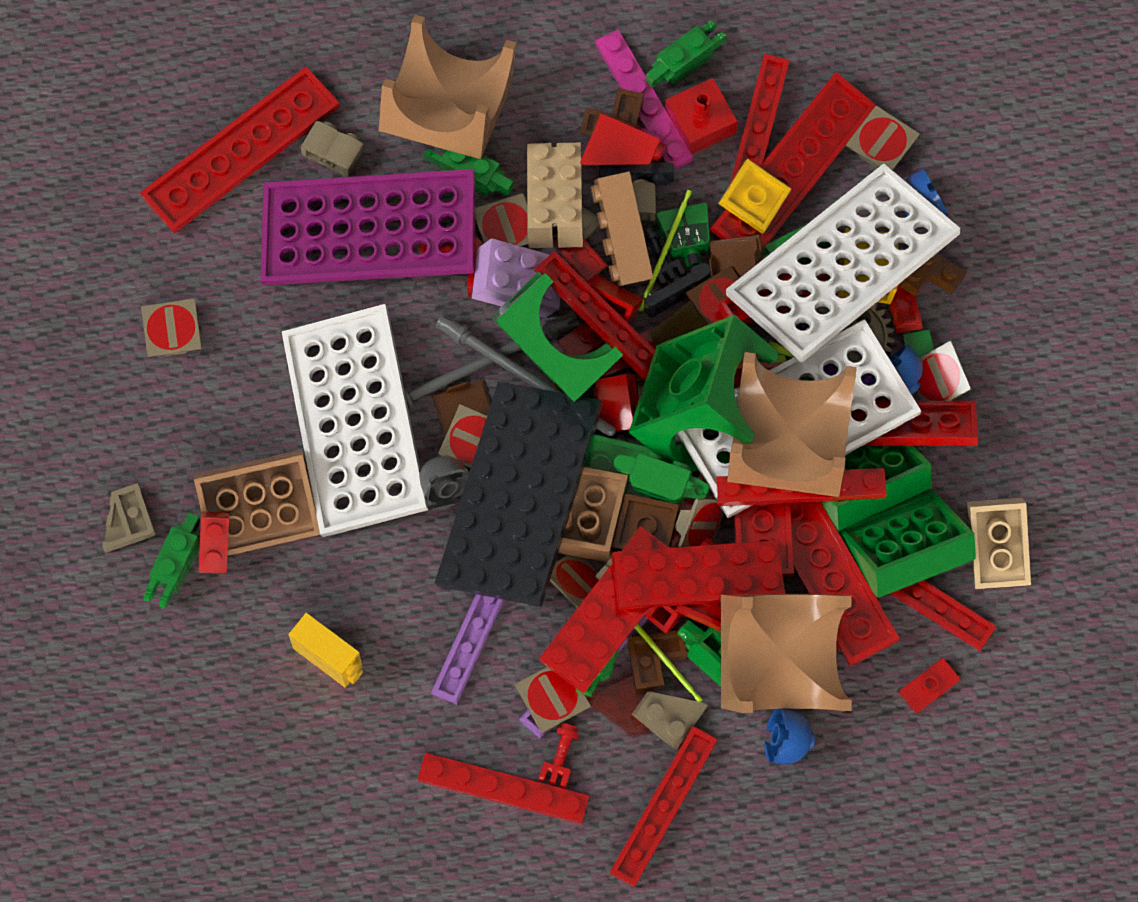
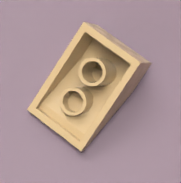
[967,498,1031,589]

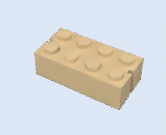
[527,142,583,248]

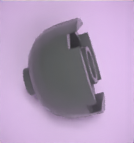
[419,455,469,511]

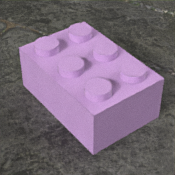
[472,238,560,318]

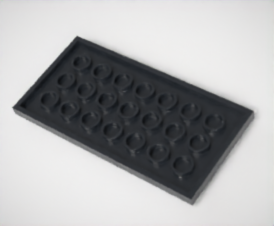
[435,382,603,607]

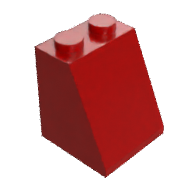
[580,112,667,165]

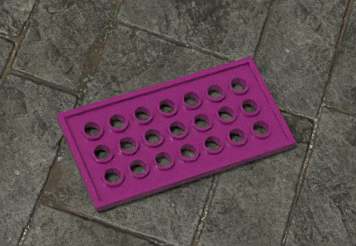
[260,169,476,286]

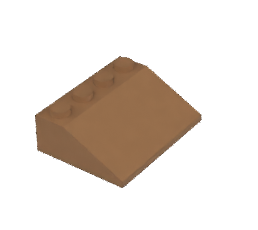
[194,450,320,556]
[558,467,628,563]

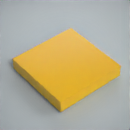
[718,159,791,234]

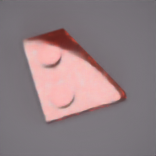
[586,675,650,738]

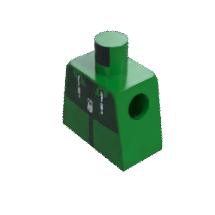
[656,203,709,270]

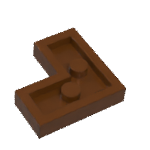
[580,88,644,136]
[898,253,967,297]
[627,630,687,693]

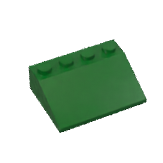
[820,446,931,531]
[837,490,976,598]

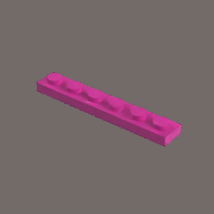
[595,29,693,170]

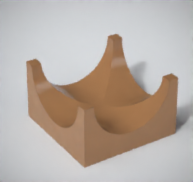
[379,15,517,159]
[727,352,857,497]
[721,594,852,713]

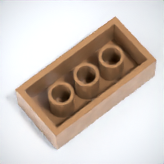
[591,171,653,286]

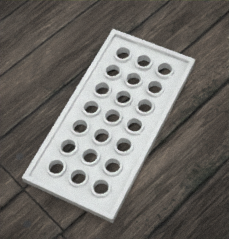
[726,164,960,363]
[282,304,429,537]
[677,319,921,518]

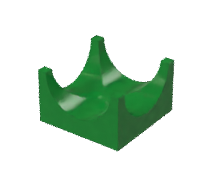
[491,271,623,402]
[629,315,779,464]

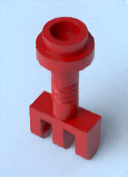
[538,723,579,789]

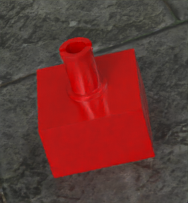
[665,78,738,155]

